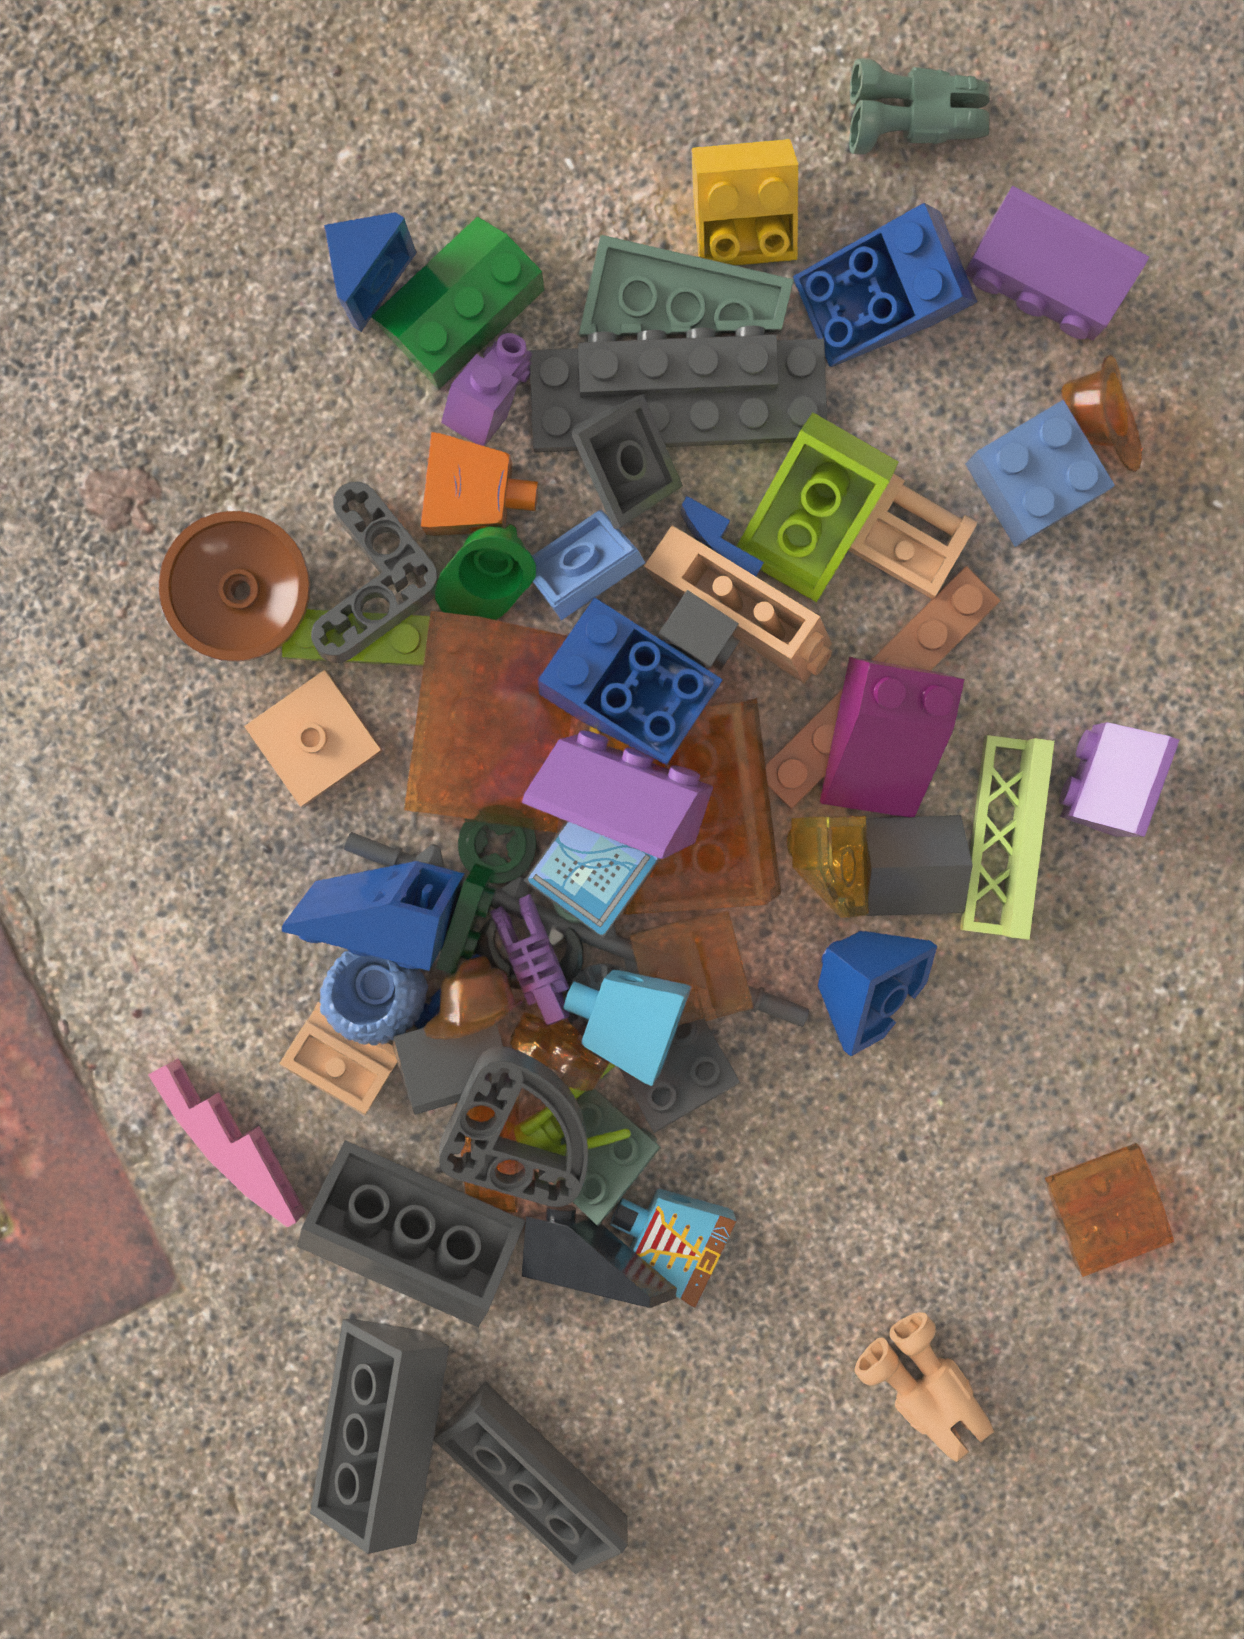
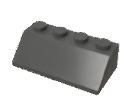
[297,1140,525,1327]
[310,1319,449,1554]

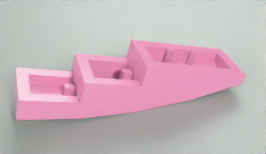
[148,1058,306,1227]

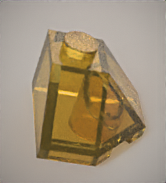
[787,816,869,918]

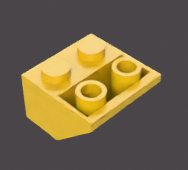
[692,139,798,265]

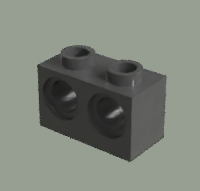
[658,590,740,671]

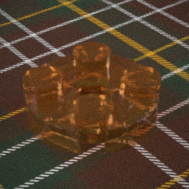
[510,1012,610,1091]

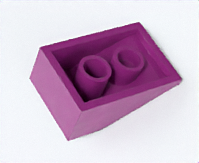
[820,656,965,818]

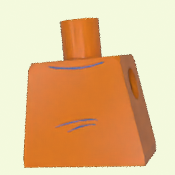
[421,432,539,536]

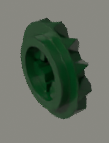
[458,805,537,883]

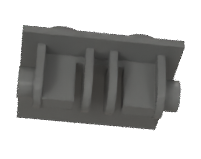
[619,1000,741,1133]

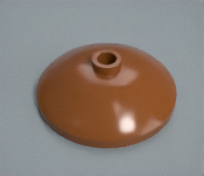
[159,511,310,662]

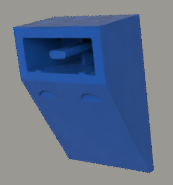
[792,203,978,367]
[538,597,723,765]
[282,861,465,971]

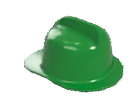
[435,523,536,625]

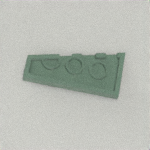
[579,235,794,337]

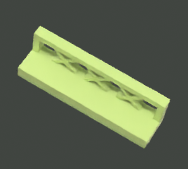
[960,735,1055,940]

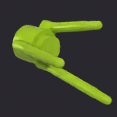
[514,1061,631,1156]

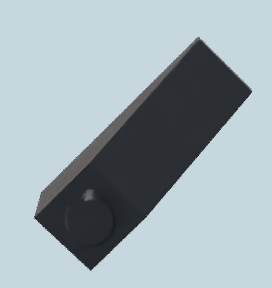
[522,1205,677,1308]

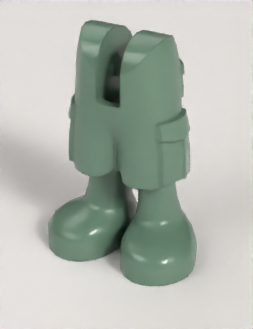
[849,58,990,155]

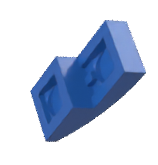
[680,496,764,577]

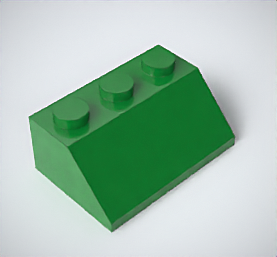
[371,216,545,390]

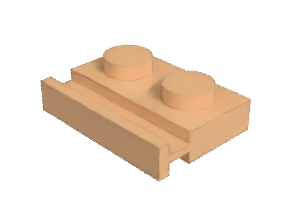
[279,1002,397,1116]

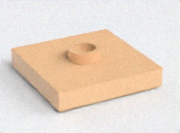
[244,670,383,807]

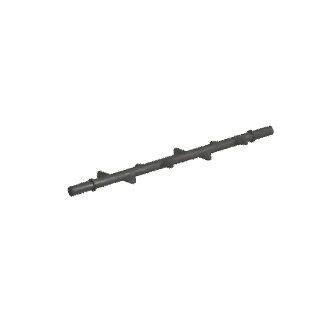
[344,832,809,1027]

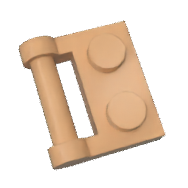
[848,474,977,599]

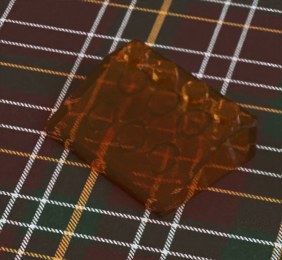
[404,611,572,833]
[599,698,781,915]

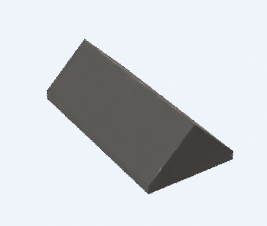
[434,1381,628,1574]

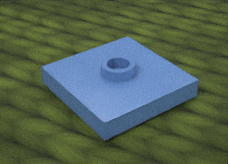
[532,510,645,620]

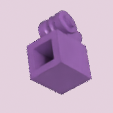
[441,333,532,446]

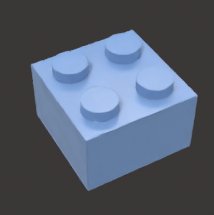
[965,400,1115,547]

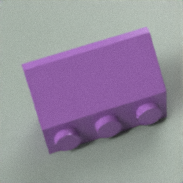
[965,186,1149,341]
[522,731,713,859]

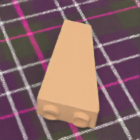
[644,525,832,684]

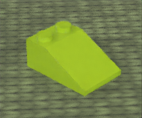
[736,412,899,603]

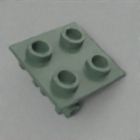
[538,1086,661,1226]

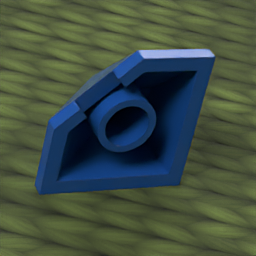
[818,931,937,1056]

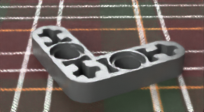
[311,481,438,663]

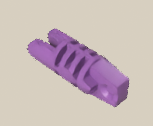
[490,894,570,1025]

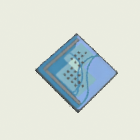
[524,821,661,939]

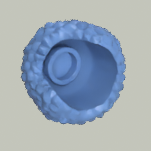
[320,951,428,1046]

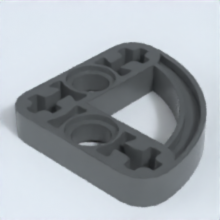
[439,1046,588,1207]

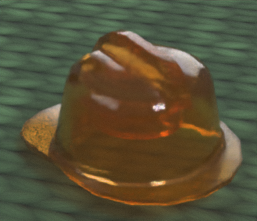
[1061,355,1142,472]
[424,956,523,1039]

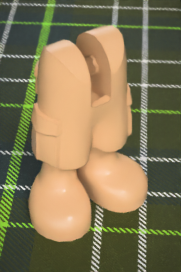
[855,1312,994,1462]

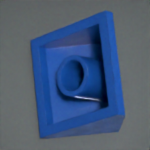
[324,212,417,332]

